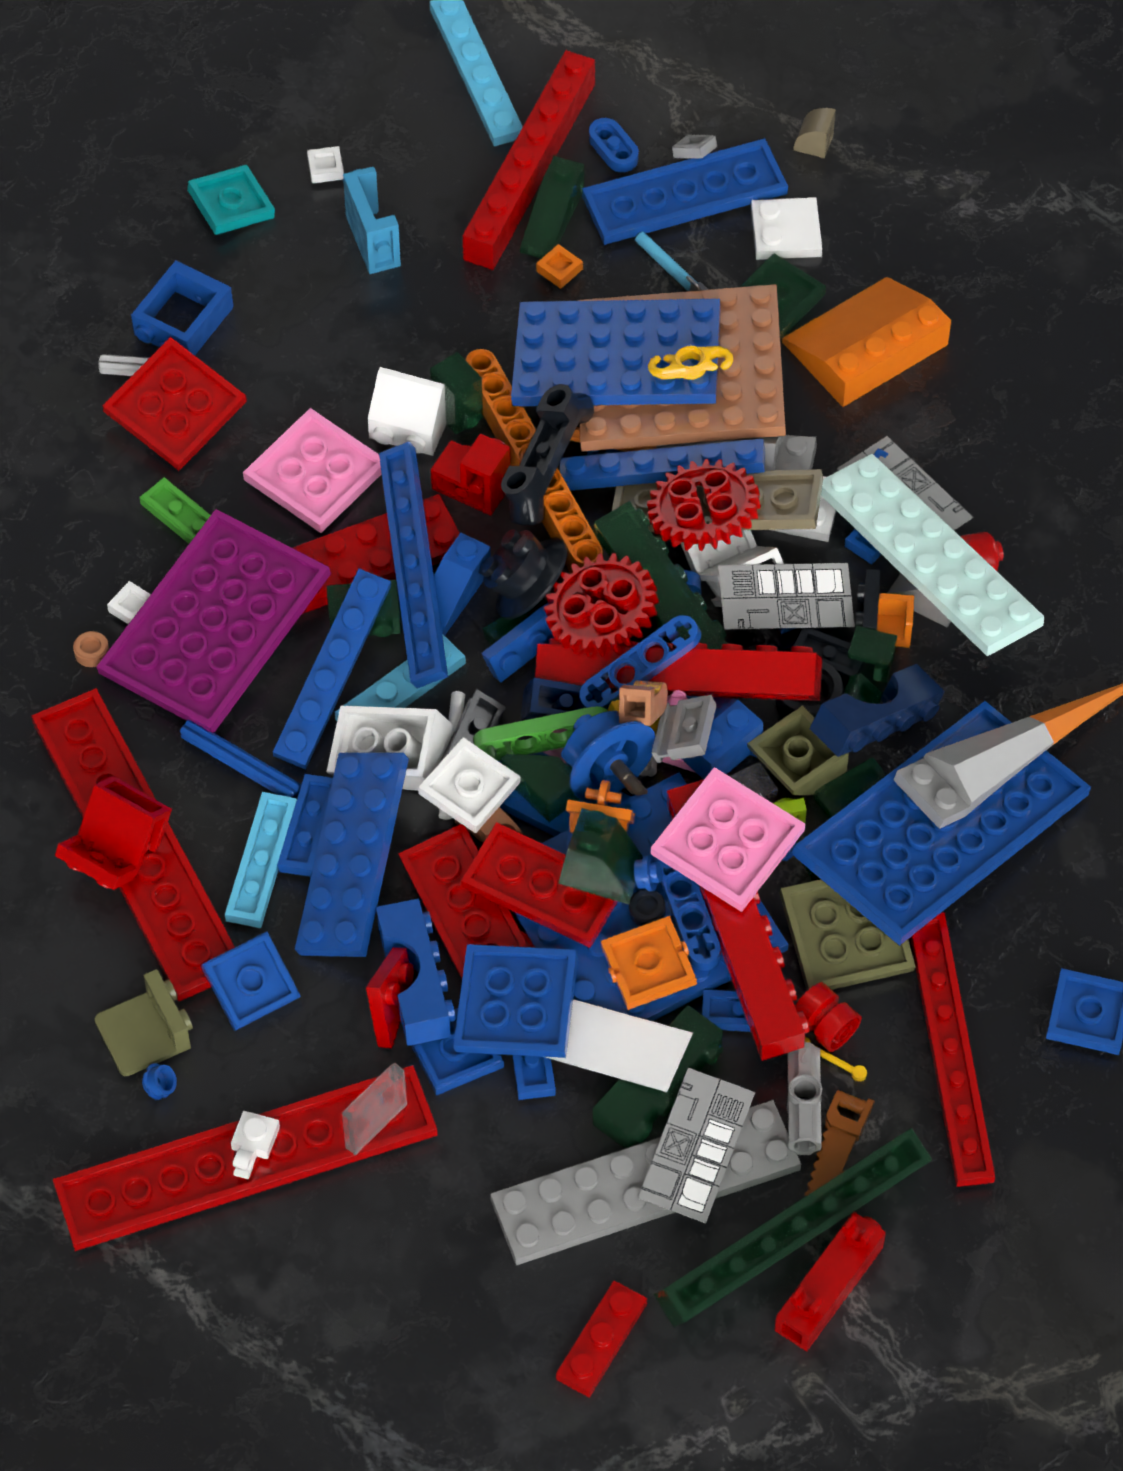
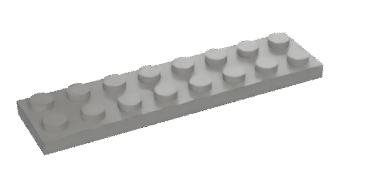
[490,1100,801,1266]

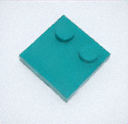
[187,165,275,235]

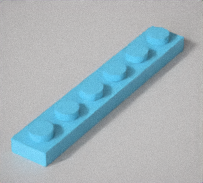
[430,0,523,147]

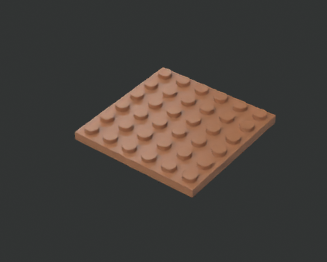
[578,284,786,451]

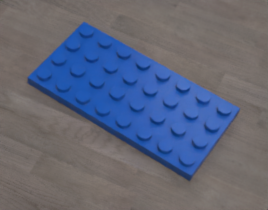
[792,701,1091,946]

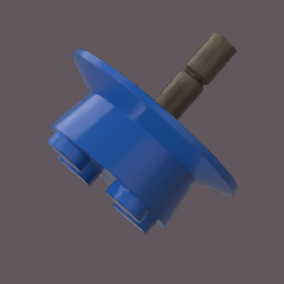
[561,711,655,801]

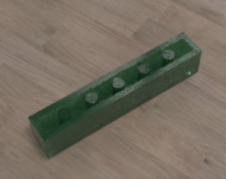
[594,501,728,650]

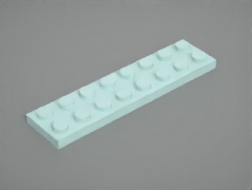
[821,454,1044,656]

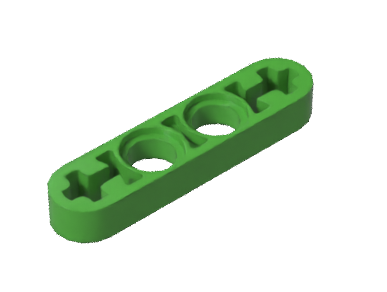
[473,706,608,761]

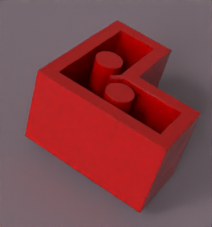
[431,433,511,516]

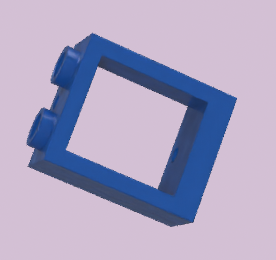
[131,260,233,355]

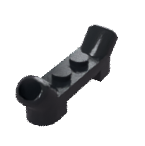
[501,384,594,525]

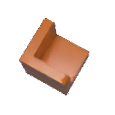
[875,593,914,648]

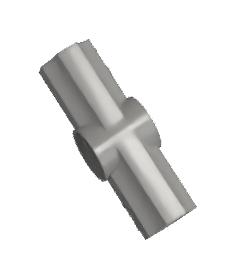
[787,1042,822,1155]

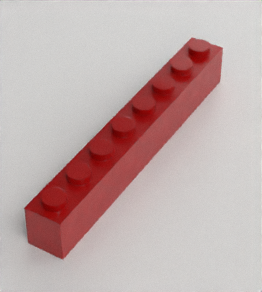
[463,50,595,270]
[535,638,822,701]
[667,779,809,1061]

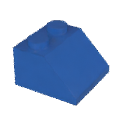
[682,697,763,779]

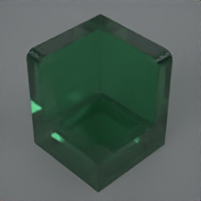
[848,626,898,683]

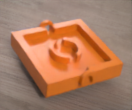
[601,916,697,1010]

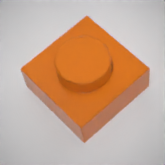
[536,244,583,289]

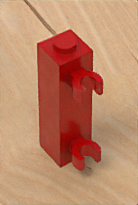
[775,1212,886,1352]

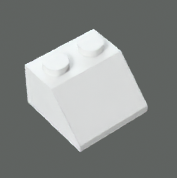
[368,367,446,456]

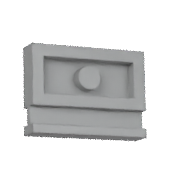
[652,695,716,763]

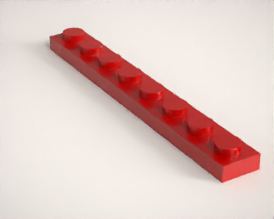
[910,912,995,1187]

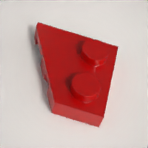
[366,947,414,1048]

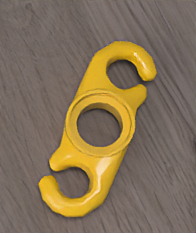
[648,346,734,380]

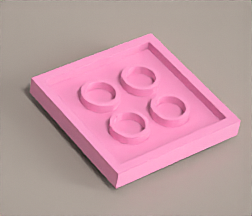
[243,408,382,533]
[651,767,805,912]

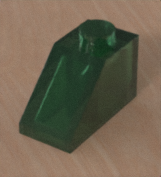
[501,754,580,822]

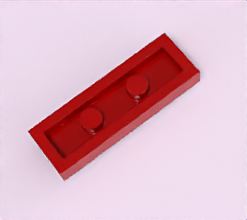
[556,1281,647,1398]

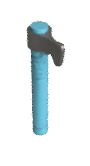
[635,232,709,291]

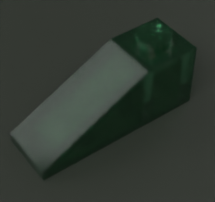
[520,156,585,259]

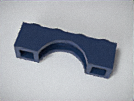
[809,664,945,757]

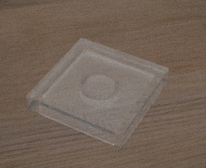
[342,1063,407,1155]

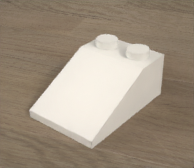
[326,706,453,791]

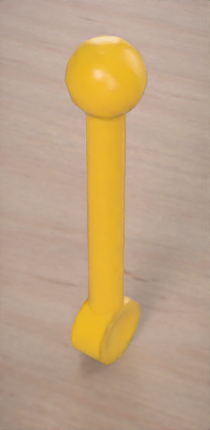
[805,1037,867,1082]

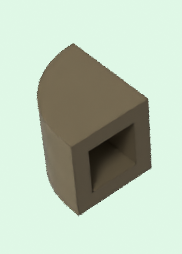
[794,108,836,158]

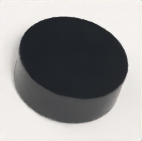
[629,889,666,926]

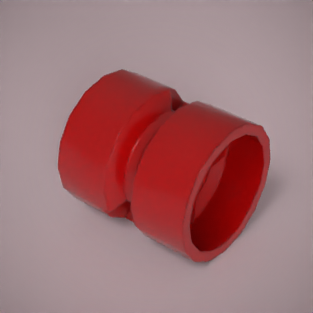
[795,982,862,1052]

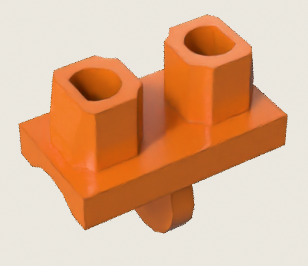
[566,780,636,842]

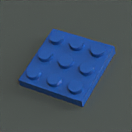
[453,944,578,1058]

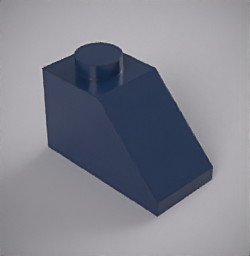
[520,678,602,721]

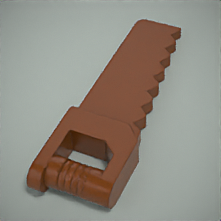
[804,1090,875,1204]

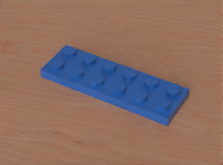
[582,138,788,245]
[295,753,409,957]

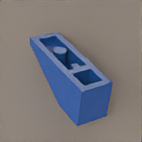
[434,533,491,636]

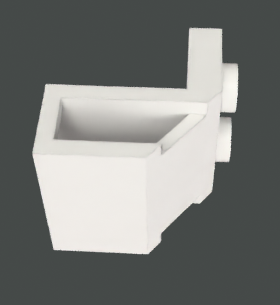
[681,530,784,607]

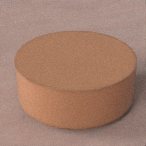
[73,631,109,667]

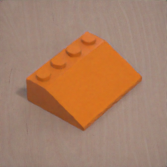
[782,277,951,407]

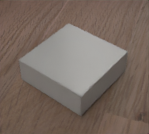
[672,135,717,159]

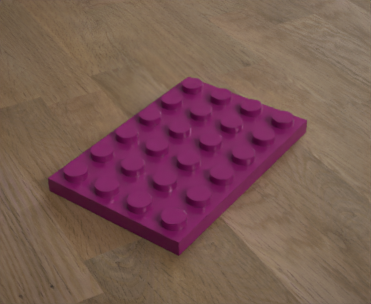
[96,509,331,733]

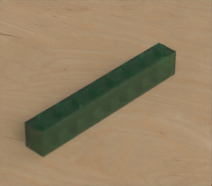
[653,1128,932,1327]

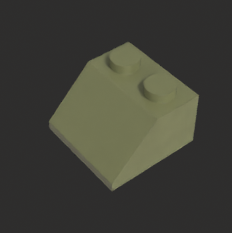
[747,705,849,795]

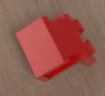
[55,776,172,890]

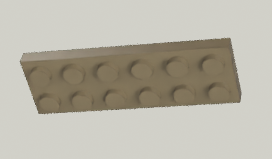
[609,469,823,533]

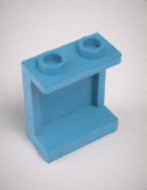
[343,167,401,275]

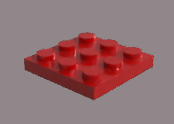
[102,337,247,471]

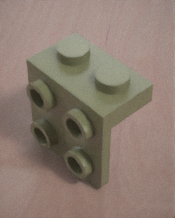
[95,969,193,1076]

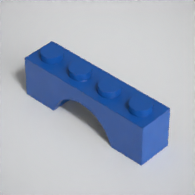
[376,898,456,1046]

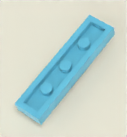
[335,634,466,721]
[225,792,297,928]

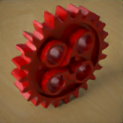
[647,459,761,551]
[544,553,659,657]

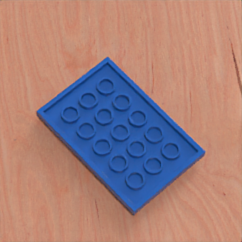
[511,299,721,406]

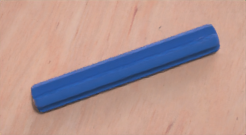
[180,720,301,798]

